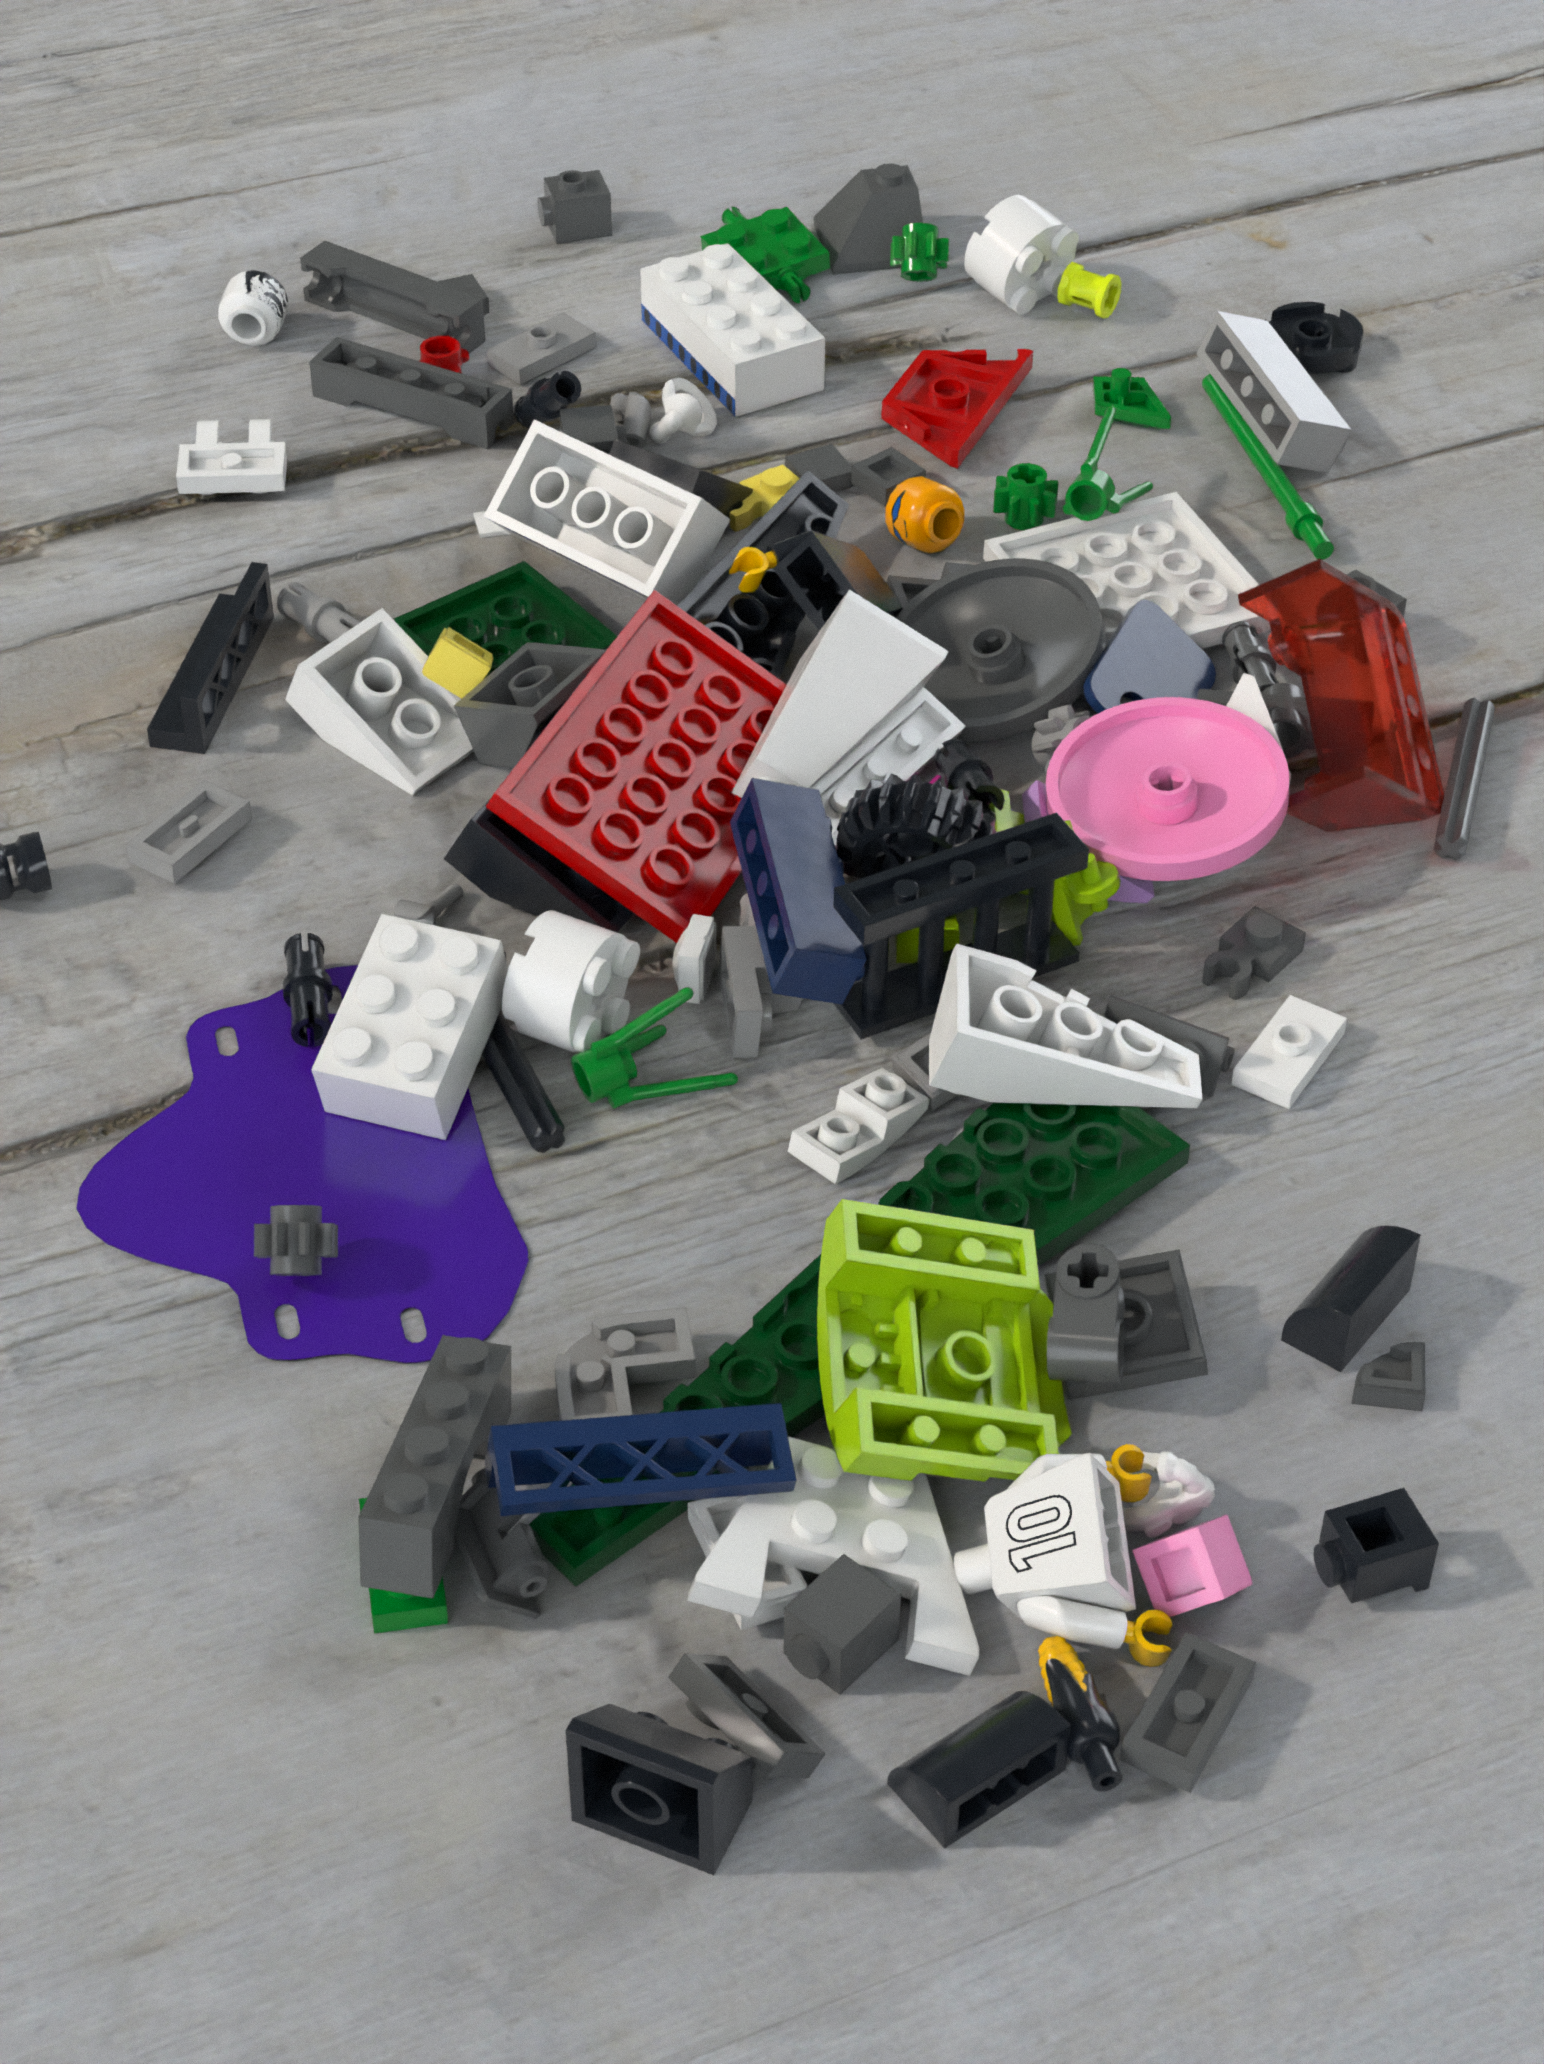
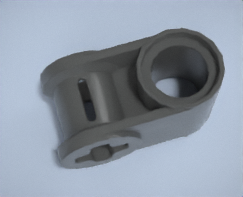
[1047,1243,1125,1382]

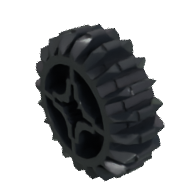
[836,773,997,880]

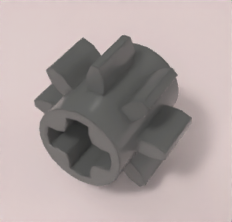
[254,1205,338,1276]

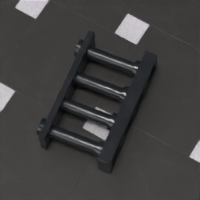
[833,812,1089,1040]

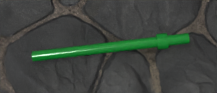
[1202,374,1334,560]

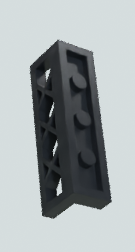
[147,562,274,754]

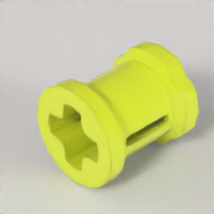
[1057,262,1122,319]

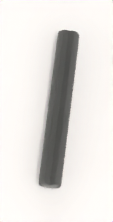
[1433,697,1495,860]

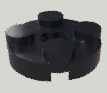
[1265,302,1364,375]

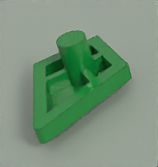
[1093,368,1171,430]

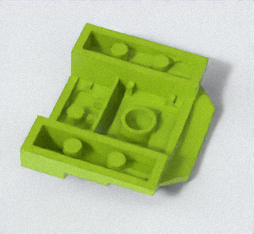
[817,1199,1072,1482]

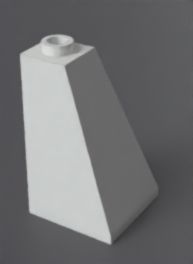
[732,590,948,798]

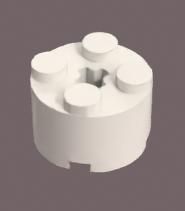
[964,195,1079,315]
[502,910,640,1054]

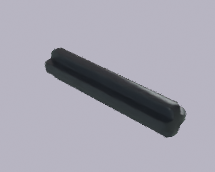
[482,1012,565,1153]

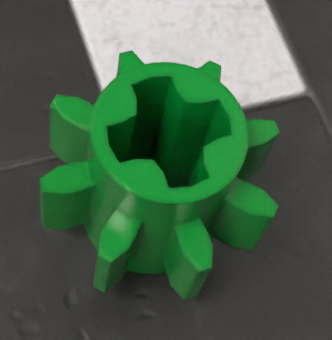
[890,223,949,282]
[993,463,1059,530]

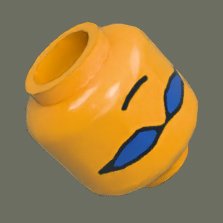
[885,476,965,553]

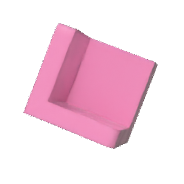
[1132,1514,1252,1617]

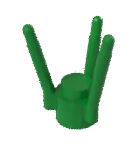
[1063,406,1153,521]
[571,987,738,1109]

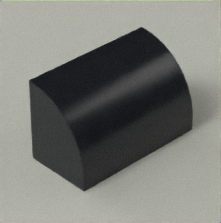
[1281,1226,1421,1372]
[887,1691,1071,1849]

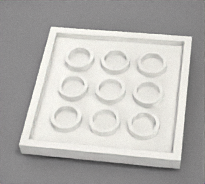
[983,492,1282,649]

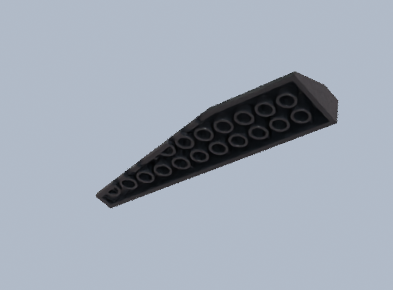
[444,470,849,933]

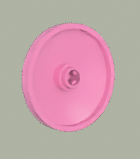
[1046,697,1289,881]

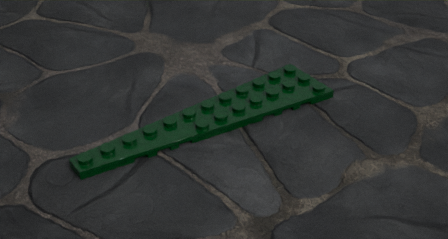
[528,1102,1190,1587]

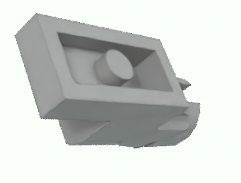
[718,893,804,1058]

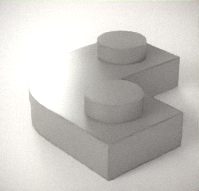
[555,1307,696,1421]

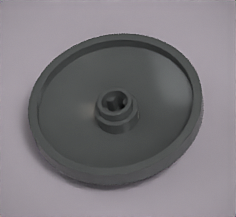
[896,558,1106,742]

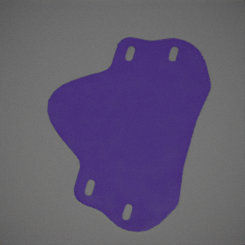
[76,965,529,1363]

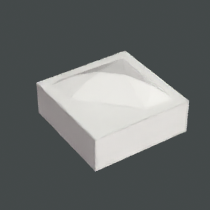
[672,914,717,1004]

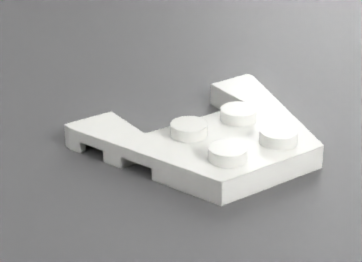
[688,1437,980,1676]

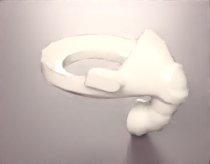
[649,377,717,444]
[1122,1451,1215,1538]

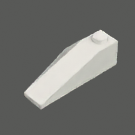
[929,943,1203,1108]

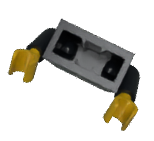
[729,531,902,632]

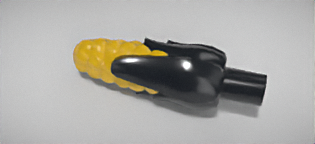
[1038,1636,1122,1792]

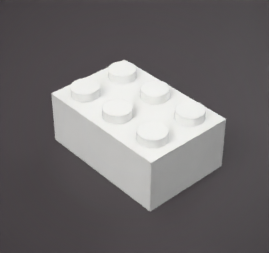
[311,914,508,1140]

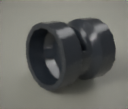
[0,831,52,901]

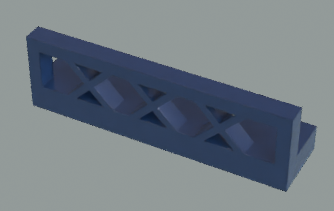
[485,1403,797,1516]

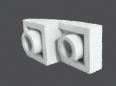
[788,1068,930,1184]

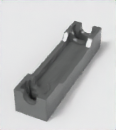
[300,241,485,354]
[309,337,514,449]

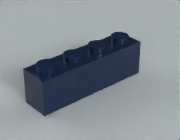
[730,778,867,1004]

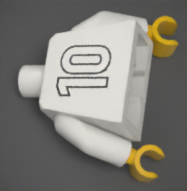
[954,1444,1173,1667]

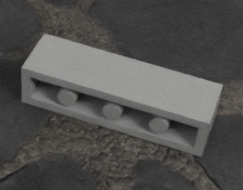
[1196,311,1352,474]

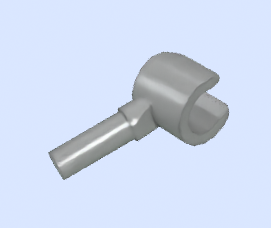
[394,884,463,925]

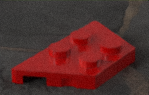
[881,349,1033,468]

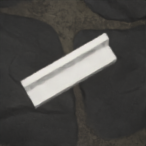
[811,687,966,849]

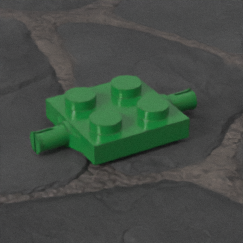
[701,206,830,304]

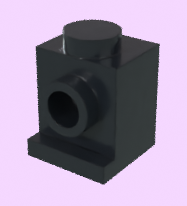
[1313,1488,1439,1604]

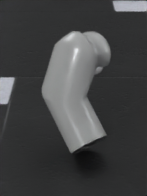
[610,392,652,448]

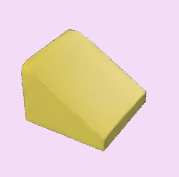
[422,627,494,699]

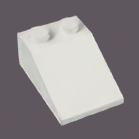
[285,608,474,796]

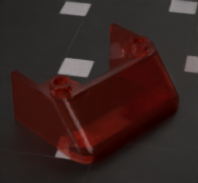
[1238,559,1444,832]

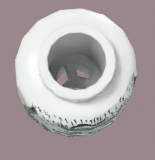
[218,270,288,346]

